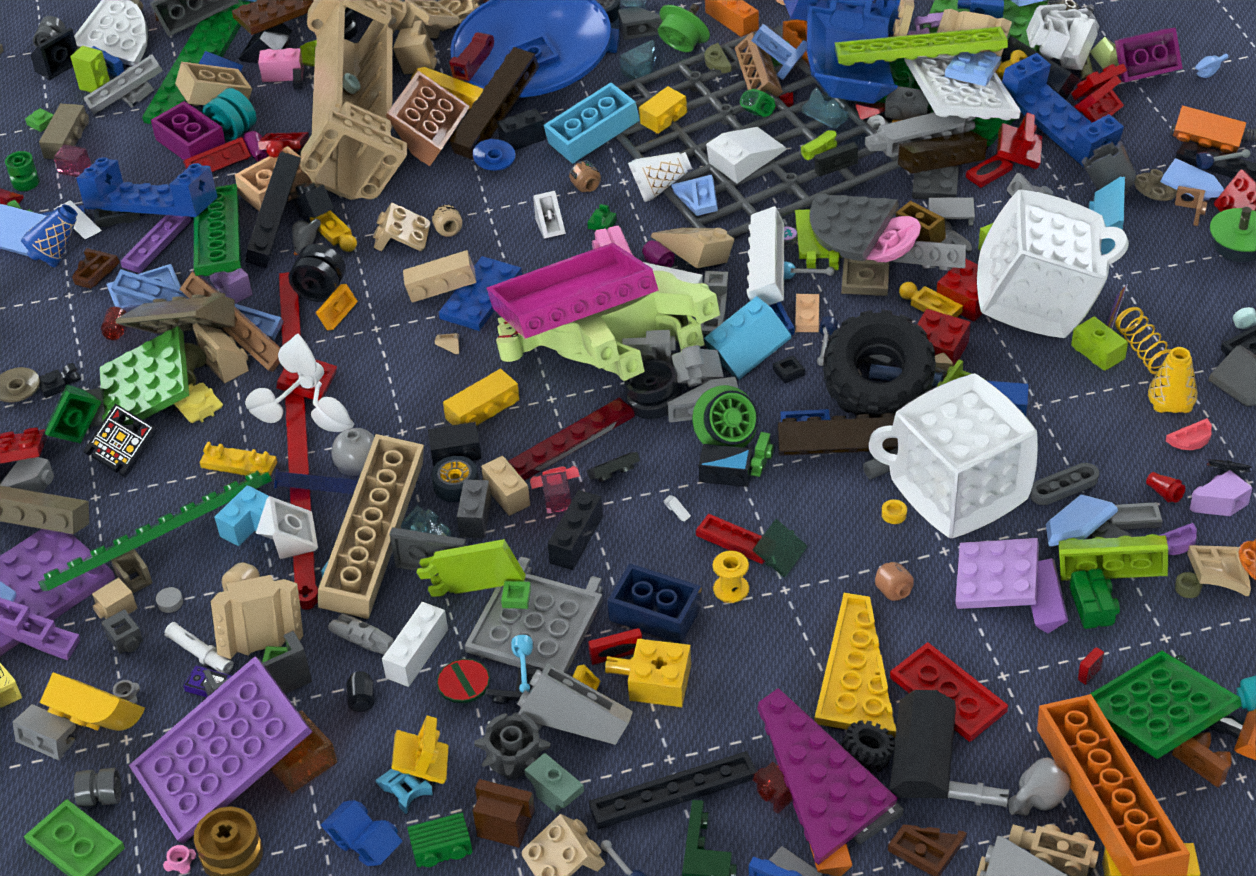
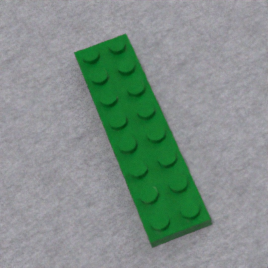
[194,184,241,276]

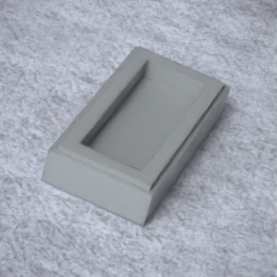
[1108,502,1163,530]

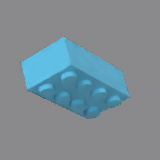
[544,83,640,164]

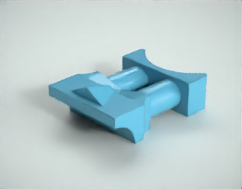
[375,769,433,814]

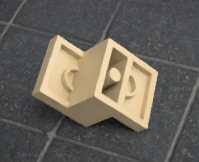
[396,0,459,38]

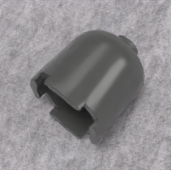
[1082,141,1136,195]

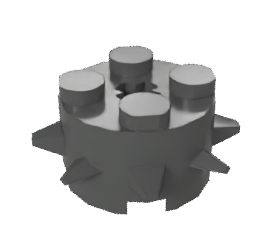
[474,712,551,780]

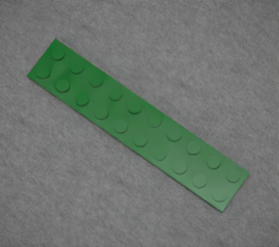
[142,0,250,124]

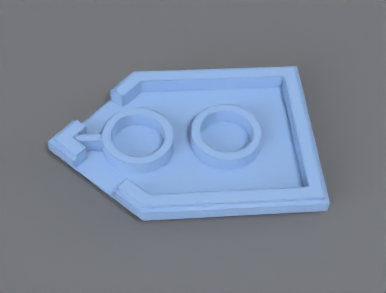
[1160,158,1224,201]
[1046,494,1118,546]

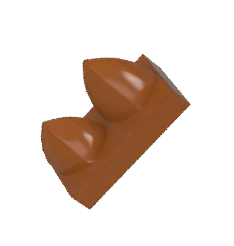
[1172,732,1232,788]

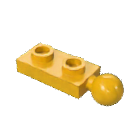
[310,210,357,252]
[899,282,963,317]

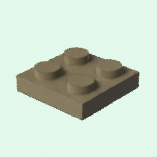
[841,258,890,296]

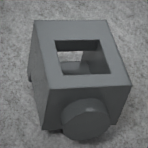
[101,609,143,654]

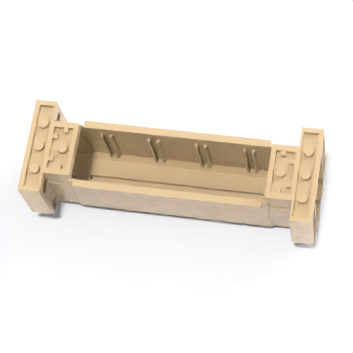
[300,0,407,200]

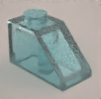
[620,40,656,80]

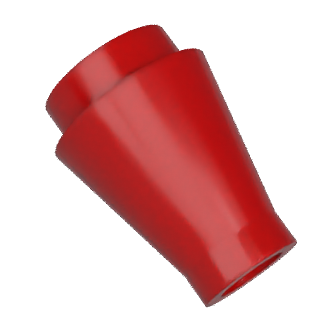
[1146,472,1186,503]

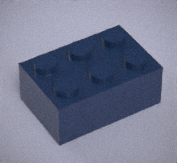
[608,563,702,644]

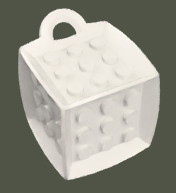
[977,190,1129,338]
[869,373,1038,538]

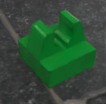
[588,204,617,230]

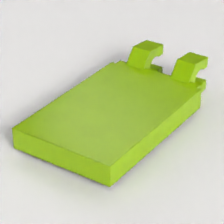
[795,209,842,270]
[416,539,526,597]

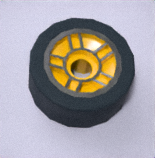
[431,456,479,502]

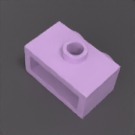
[210,268,252,304]

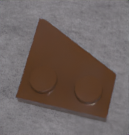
[72,248,120,289]
[888,824,967,876]

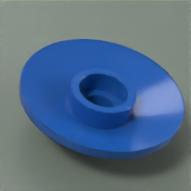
[473,139,515,171]

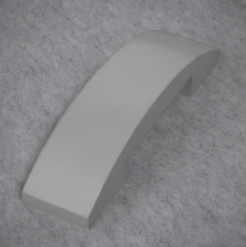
[701,271,728,334]

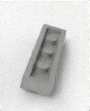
[84,54,163,114]

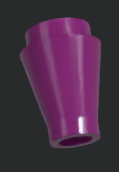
[243,131,267,162]

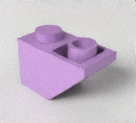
[1190,470,1252,516]

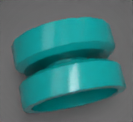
[202,88,257,142]

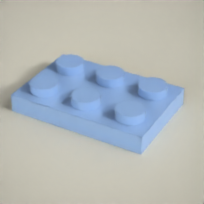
[944,52,1002,86]

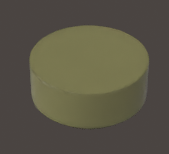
[1175,572,1203,598]

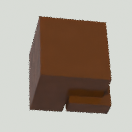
[473,779,535,848]

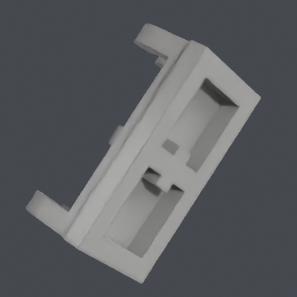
[928,197,975,226]
[13,704,76,760]

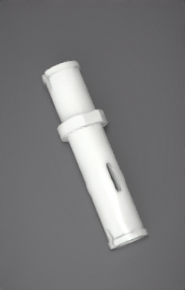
[165,622,234,674]

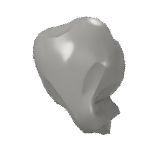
[1007,757,1071,816]

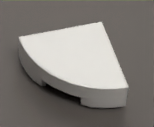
[664,495,691,522]

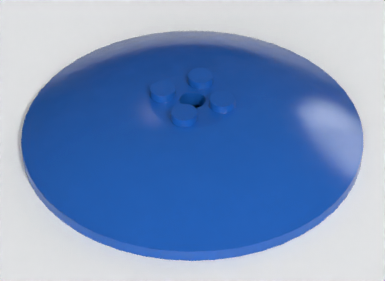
[450,0,612,98]

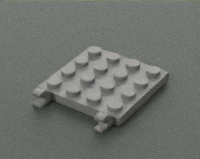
[465,557,603,672]

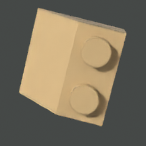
[193,323,249,384]

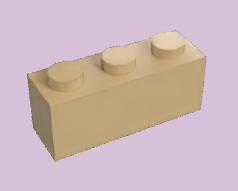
[403,250,477,303]

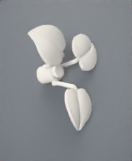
[245,334,355,432]

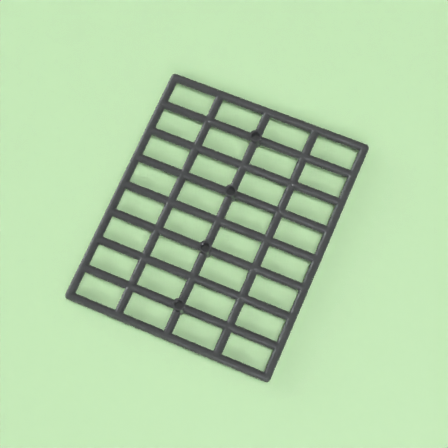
[615,26,901,238]

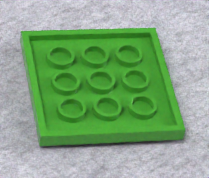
[100,326,189,425]

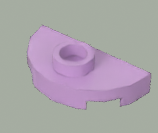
[914,12,943,28]

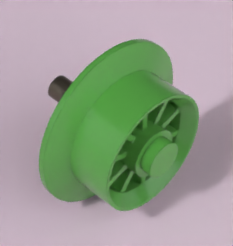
[658,4,710,52]

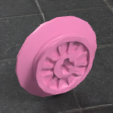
[866,216,921,262]

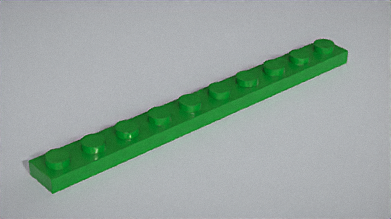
[38,470,272,591]

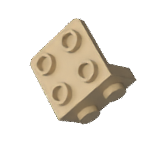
[373,202,430,252]
[522,814,605,876]

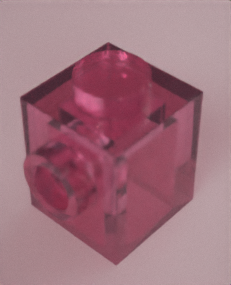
[54,144,91,177]
[541,471,571,514]

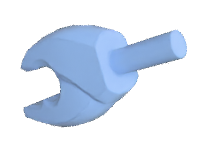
[1195,54,1228,78]

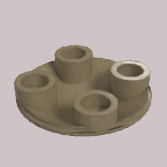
[1134,169,1177,201]

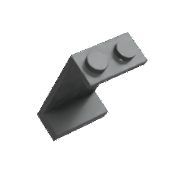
[203,631,312,696]

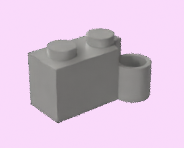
[672,345,724,387]

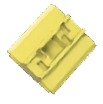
[174,382,223,423]

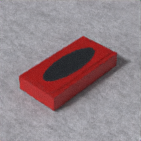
[965,154,1013,188]
[588,628,642,665]

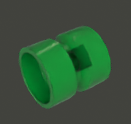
[5,151,40,191]

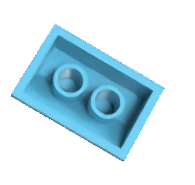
[1089,177,1125,254]
[704,296,792,380]

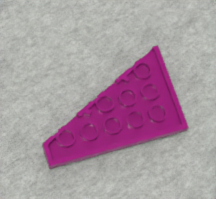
[757,688,898,865]

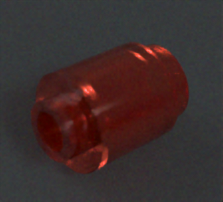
[101,307,127,340]

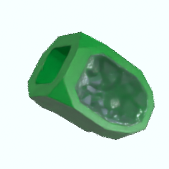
[740,89,776,118]

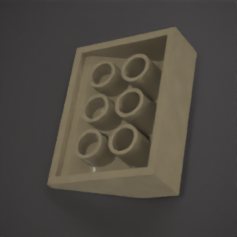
[116,293,235,334]

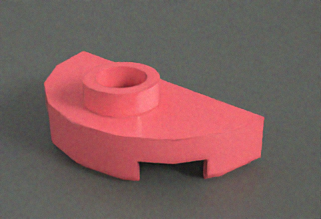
[1166,418,1212,450]
[530,466,580,489]

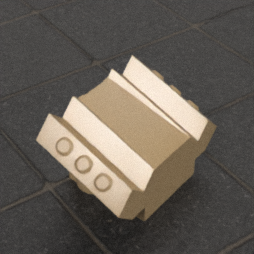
[937,9,1012,57]
[211,575,303,659]

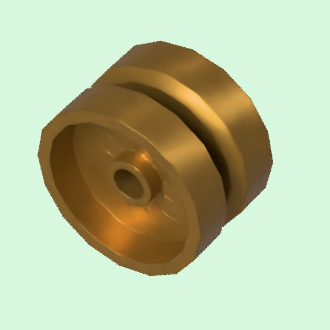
[194,806,263,876]

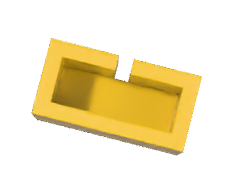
[638,86,687,134]

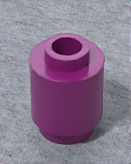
[642,240,675,268]

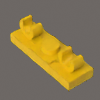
[200,442,277,476]

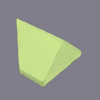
[1090,37,1118,69]

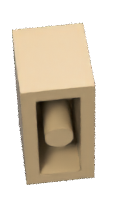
[481,456,530,516]

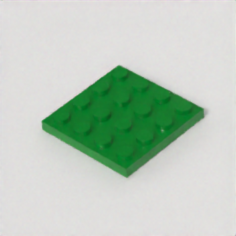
[1089,651,1241,759]

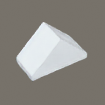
[533,191,566,239]

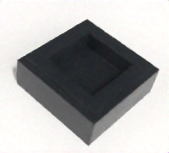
[773,355,805,383]

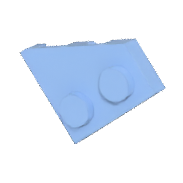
[671,175,718,216]

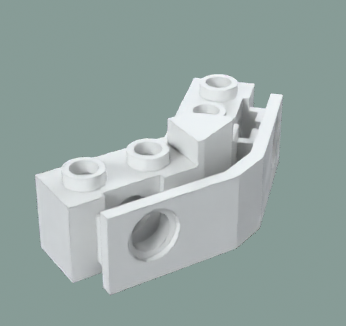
[1026,4,1090,59]

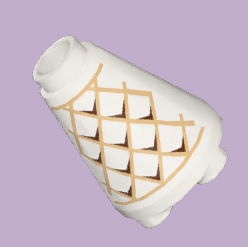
[628,152,692,202]

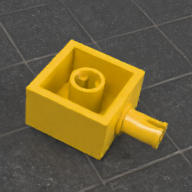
[605,639,691,707]

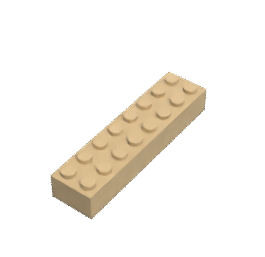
[318,434,424,619]

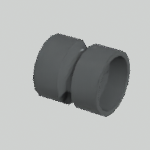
[33,16,66,48]
[74,767,121,807]

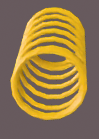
[1115,307,1171,374]

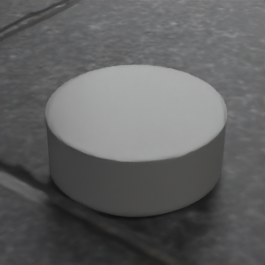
[156,587,183,613]

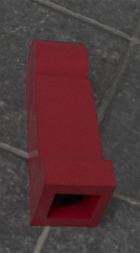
[449,32,494,81]

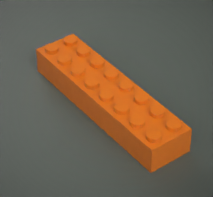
[1037,694,1190,876]

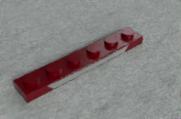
[508,397,634,481]

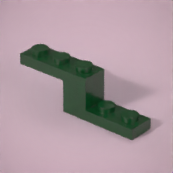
[682,800,737,876]

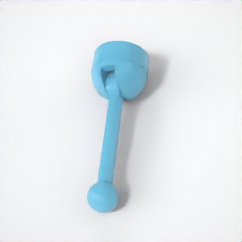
[511,635,533,693]

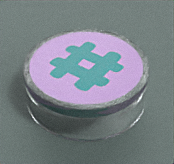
[784,226,797,246]

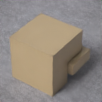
[393,20,438,75]

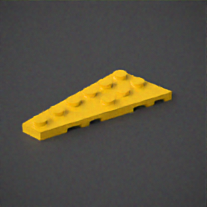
[814,593,896,738]

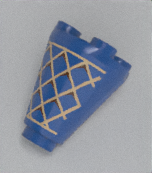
[21,204,78,267]

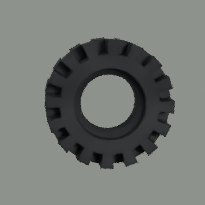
[841,720,895,773]

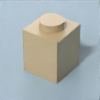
[92,577,137,619]

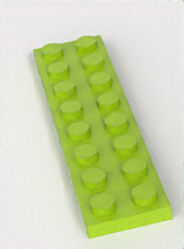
[835,27,1008,66]

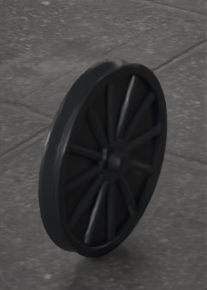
[1206,459,1252,472]

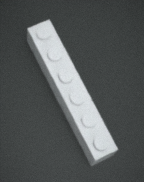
[747,206,784,306]

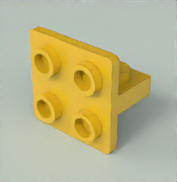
[391,716,449,784]

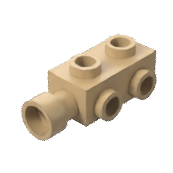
[1009,824,1099,876]

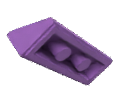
[1031,558,1068,634]

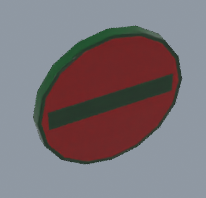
[436,659,490,703]

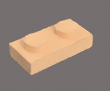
[795,294,819,332]

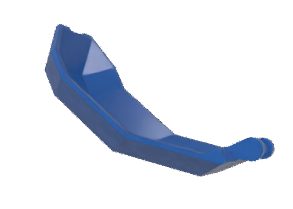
[807,0,898,104]

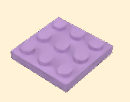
[956,538,1039,609]

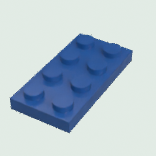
[439,256,522,331]

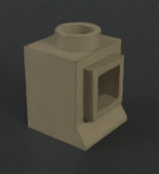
[111,549,152,593]

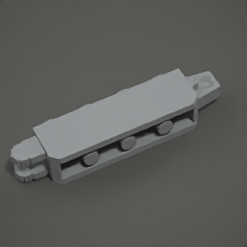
[865,112,976,157]

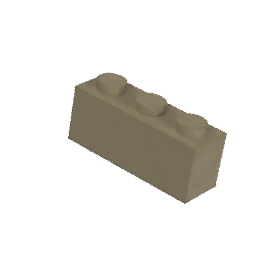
[39,103,89,160]

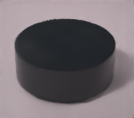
[293,68,302,89]

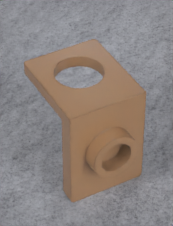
[1175,186,1207,226]

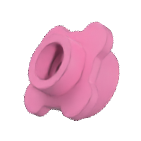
[163,845,196,874]

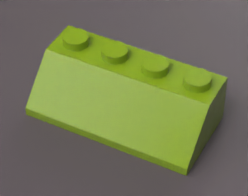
[1058,534,1168,581]

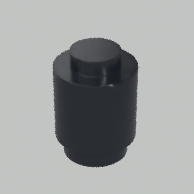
[346,671,375,712]

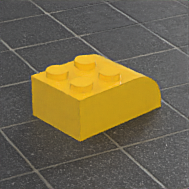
[40,672,145,731]

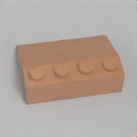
[386,71,470,166]

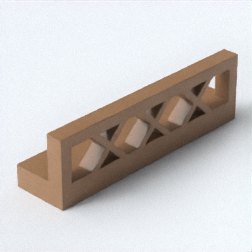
[735,32,783,101]

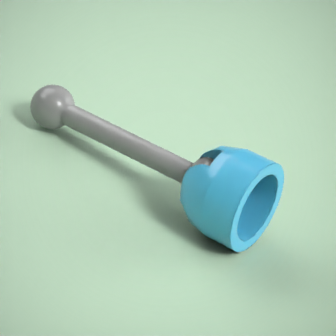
[784,261,835,280]

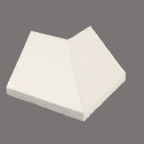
[256,496,318,559]

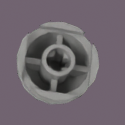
[332,428,375,476]

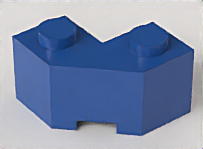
[321,800,403,866]

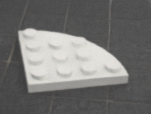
[74,0,148,66]

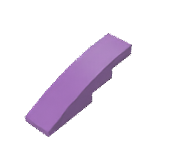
[0,598,80,660]

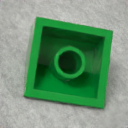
[45,385,102,443]

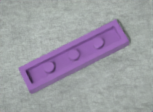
[120,215,191,274]

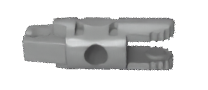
[328,614,393,655]

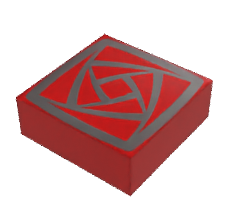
[1078,647,1104,685]

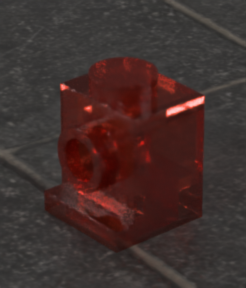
[753,762,793,814]

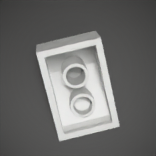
[706,127,786,183]

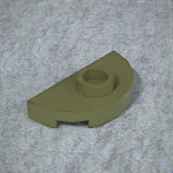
[704,43,732,73]

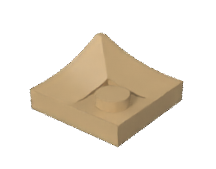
[1187,545,1251,596]

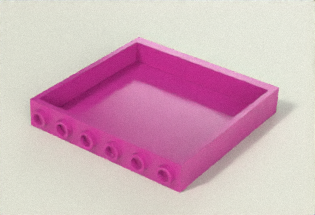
[486,243,659,339]

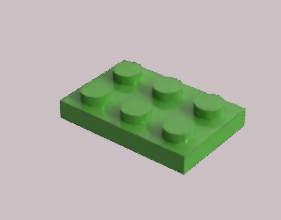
[24,799,125,876]

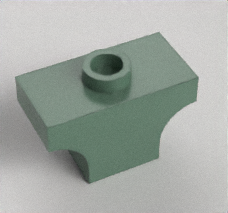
[524,753,584,813]

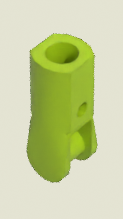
[801,130,837,160]

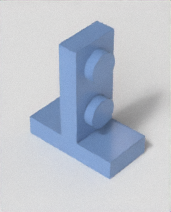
[751,24,807,80]

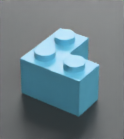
[215,485,269,546]

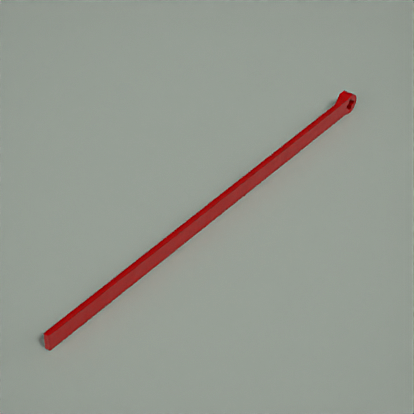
[279,272,318,610]

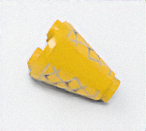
[1148,347,1198,413]

